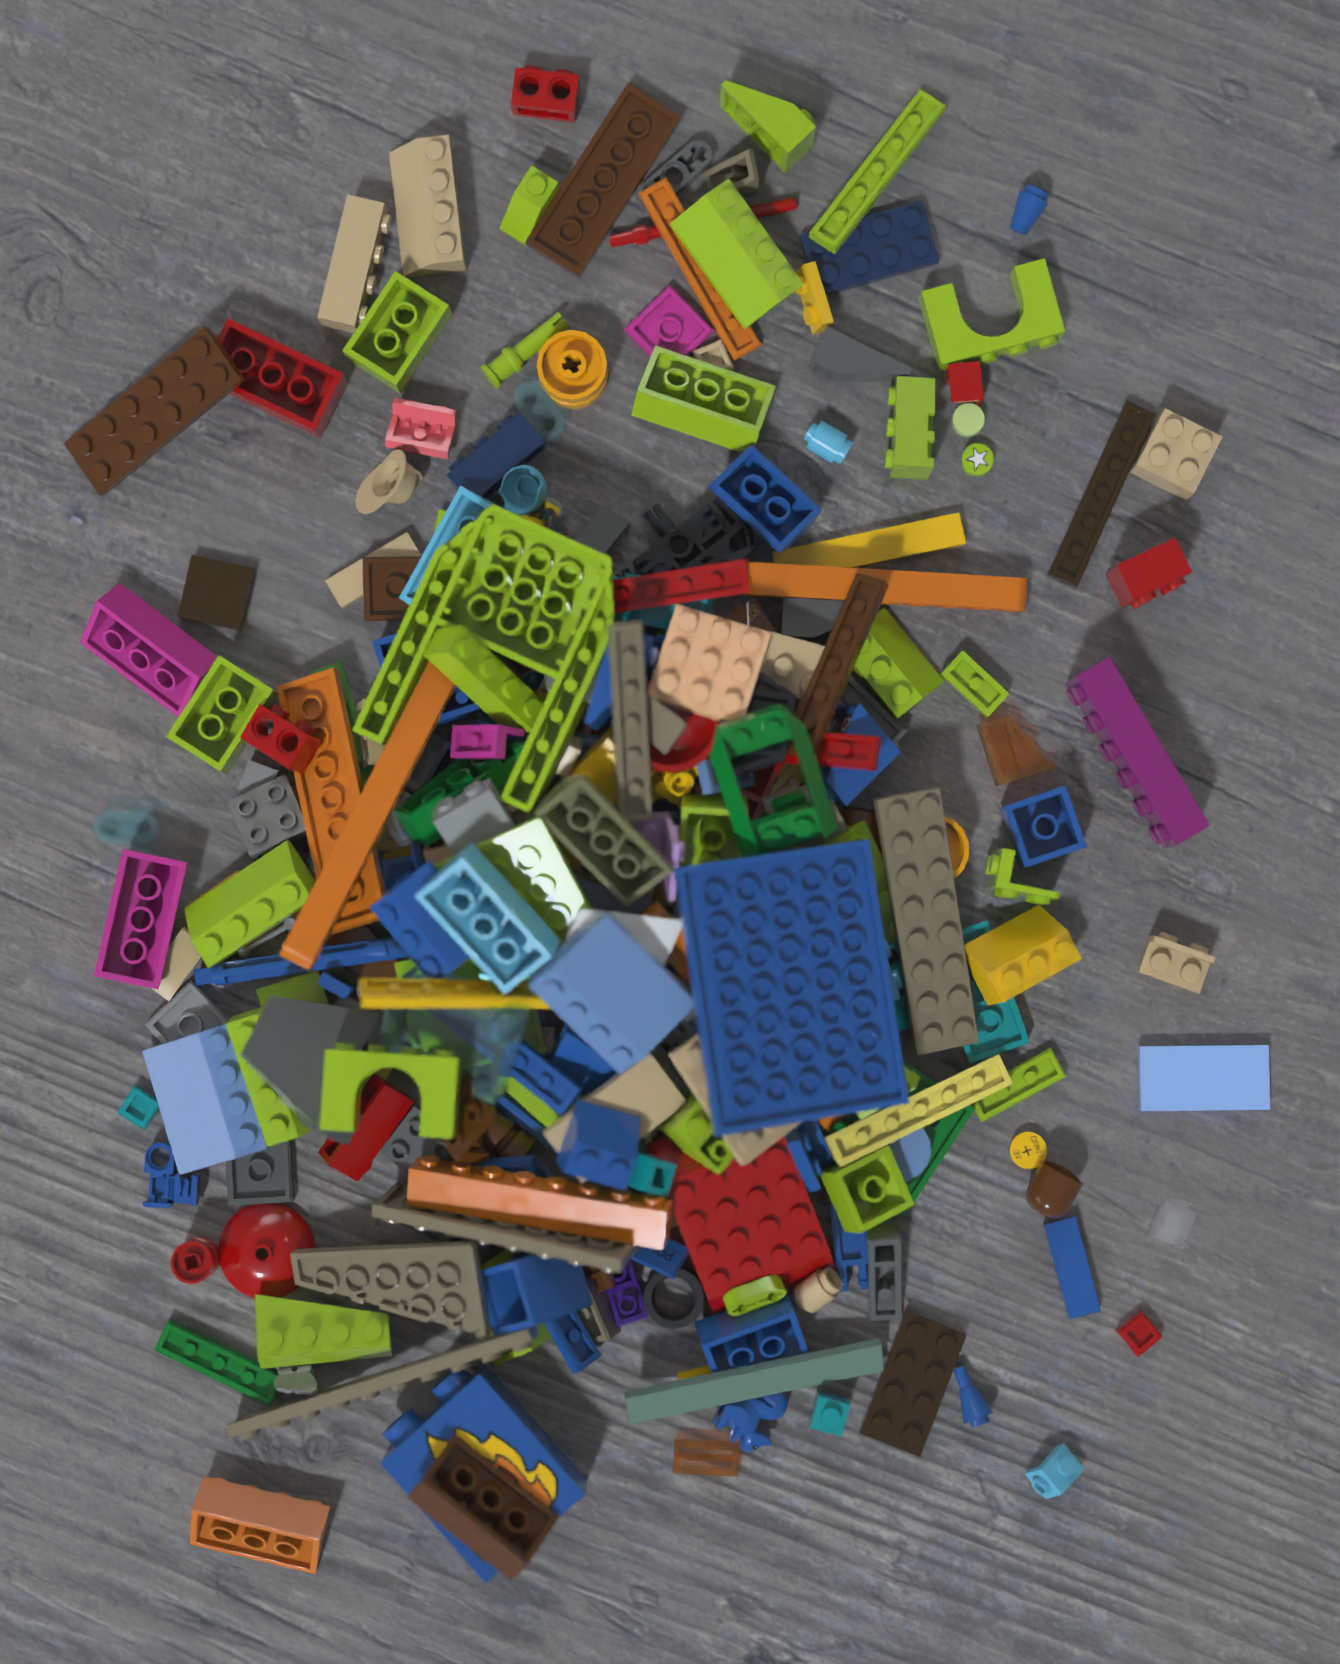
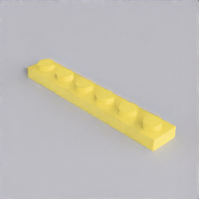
[824,1054,1013,1168]

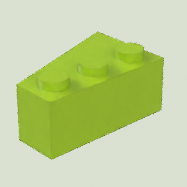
[884,376,935,480]

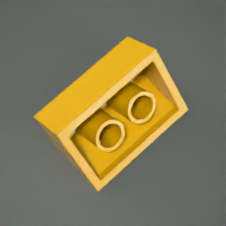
[964,905,1082,1006]

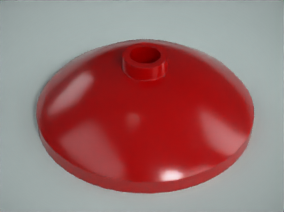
[646,679,720,773]
[218,1203,316,1298]

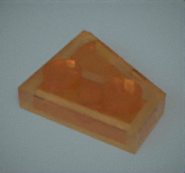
[977,715,1056,786]

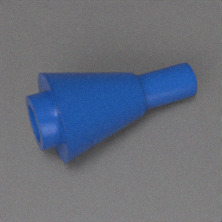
[953,1365,993,1428]

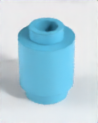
[803,420,853,464]

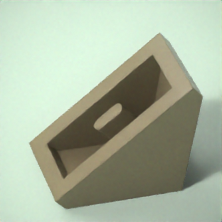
[704,149,759,197]

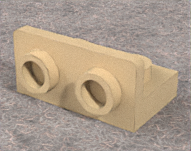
[1137,932,1216,994]

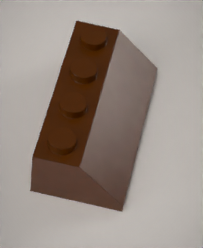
[406,1434,559,1581]

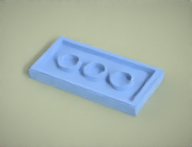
[1138,1045,1270,1111]

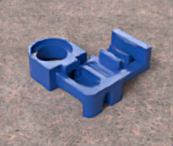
[142,1142,201,1208]

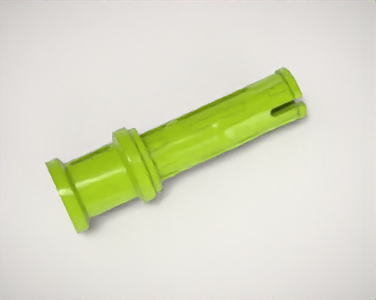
[480,312,570,389]

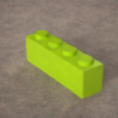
[423,625,544,732]

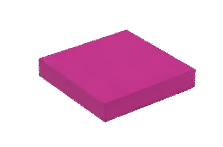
[624,285,714,357]

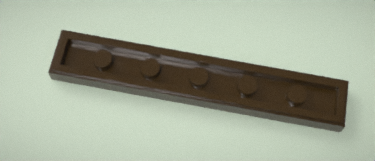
[1047,401,1155,588]

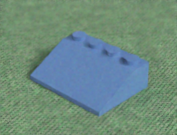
[529,911,694,1075]
[142,1024,273,1175]

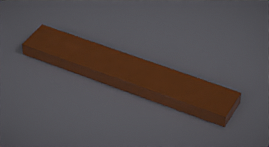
[787,573,889,757]

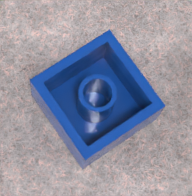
[999,785,1087,869]

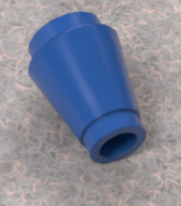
[1009,184,1049,236]

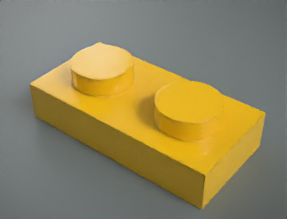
[796,262,834,335]

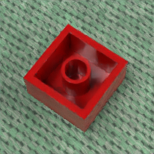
[1106,537,1192,610]

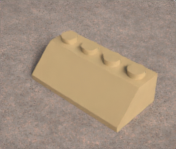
[389,135,467,278]

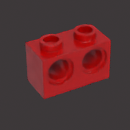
[511,65,580,123]
[240,704,323,774]

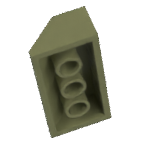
[534,774,674,907]

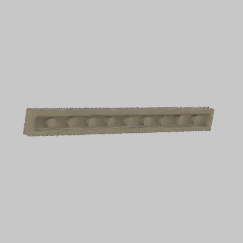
[226,1326,539,1440]

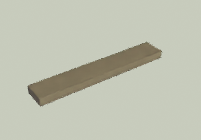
[607,621,653,822]

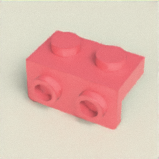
[385,398,456,460]

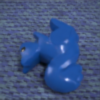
[712,1392,788,1452]

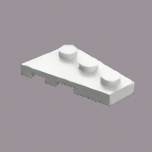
[566,908,682,966]

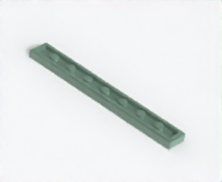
[624,1338,884,1424]

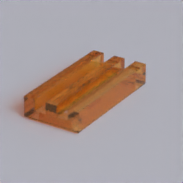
[673,1438,739,1477]

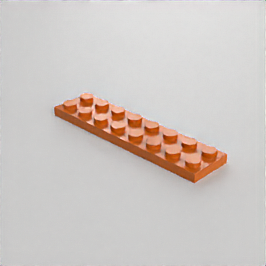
[276,668,386,934]

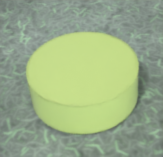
[952,403,985,437]

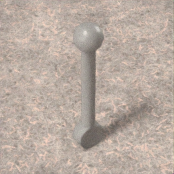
[237,917,296,959]

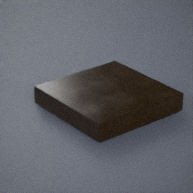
[177,555,255,632]

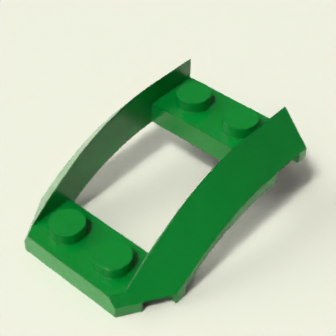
[709,704,837,858]

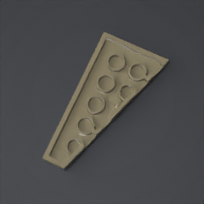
[290,1241,491,1340]

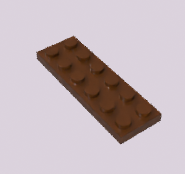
[525,83,681,278]
[63,327,245,495]

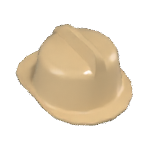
[355,449,422,514]

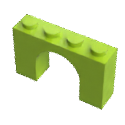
[918,258,1065,372]
[319,1043,463,1139]

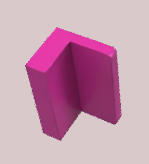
[450,725,525,759]

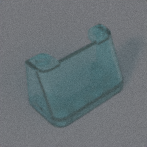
[380,966,529,1105]

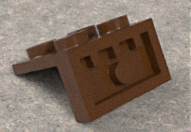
[441,1069,497,1164]

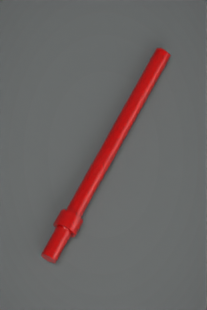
[608,197,797,248]

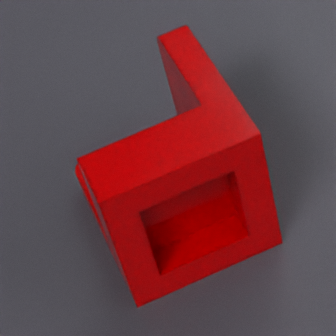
[945,361,984,406]

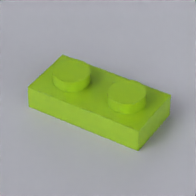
[940,650,1010,718]

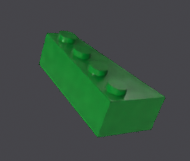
[394,738,524,846]

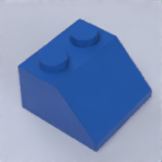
[556,1099,641,1190]

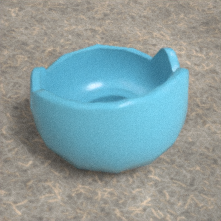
[499,465,547,516]

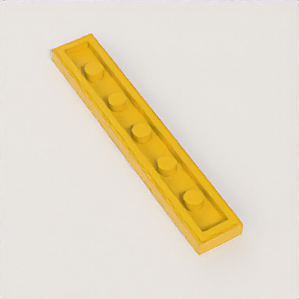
[772,512,966,568]
[358,978,552,1009]

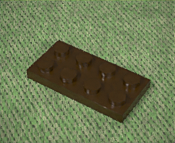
[859,1310,967,1457]

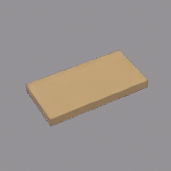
[542,1053,687,1184]

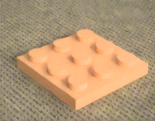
[647,604,771,722]

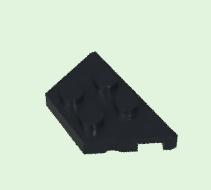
[715,672,796,781]

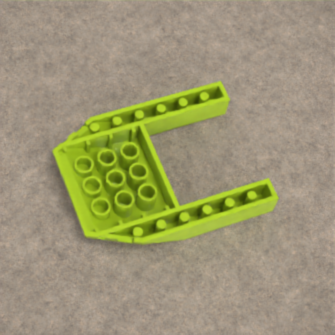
[352,504,614,815]

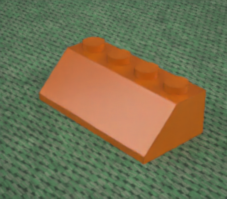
[190,1476,330,1574]

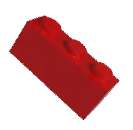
[318,1073,414,1182]

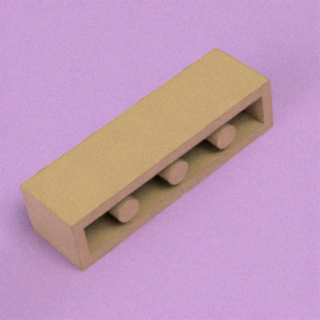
[317,194,391,333]

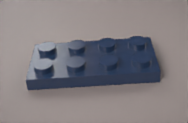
[799,201,940,296]

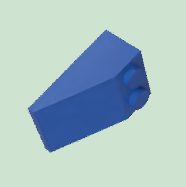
[584,635,661,731]

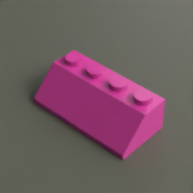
[80,583,218,717]
[94,849,187,990]

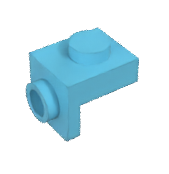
[1025,1443,1085,1499]

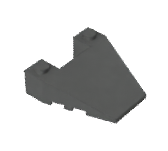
[241,995,405,1145]

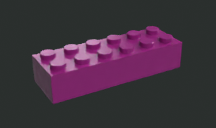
[1066,657,1210,848]

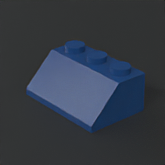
[709,444,822,553]
[370,860,470,979]
[694,1288,809,1373]

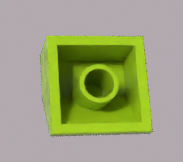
[820,1145,915,1234]

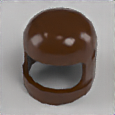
[1026,1160,1083,1218]

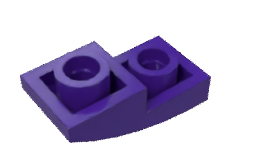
[606,1260,649,1328]

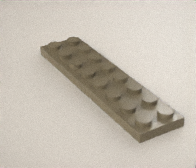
[874,787,979,1056]
[372,1180,641,1273]

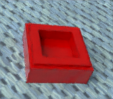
[1116,1310,1163,1357]

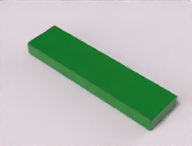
[154,1319,279,1406]

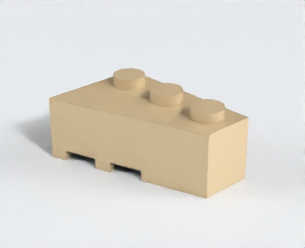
[750,626,825,701]

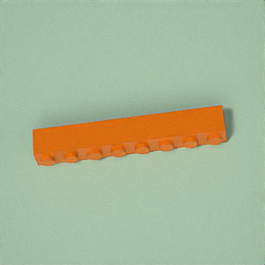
[406,1155,673,1250]

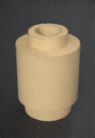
[794,1267,843,1313]

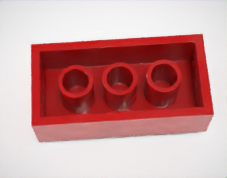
[217,318,348,439]

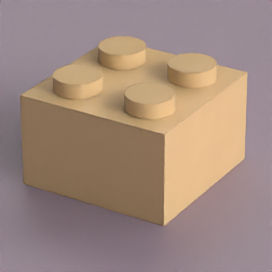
[1130,408,1223,501]

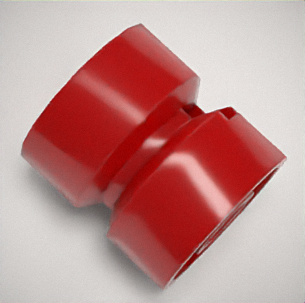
[170,1236,220,1284]

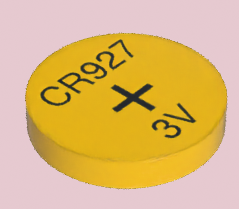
[1009,1131,1047,1169]

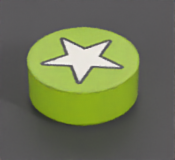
[961,443,994,477]

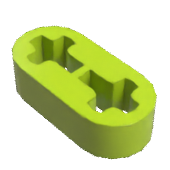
[723,1275,786,1316]

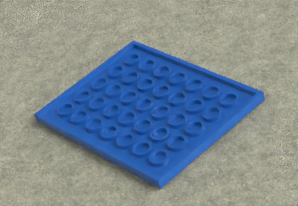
[674,839,909,1136]

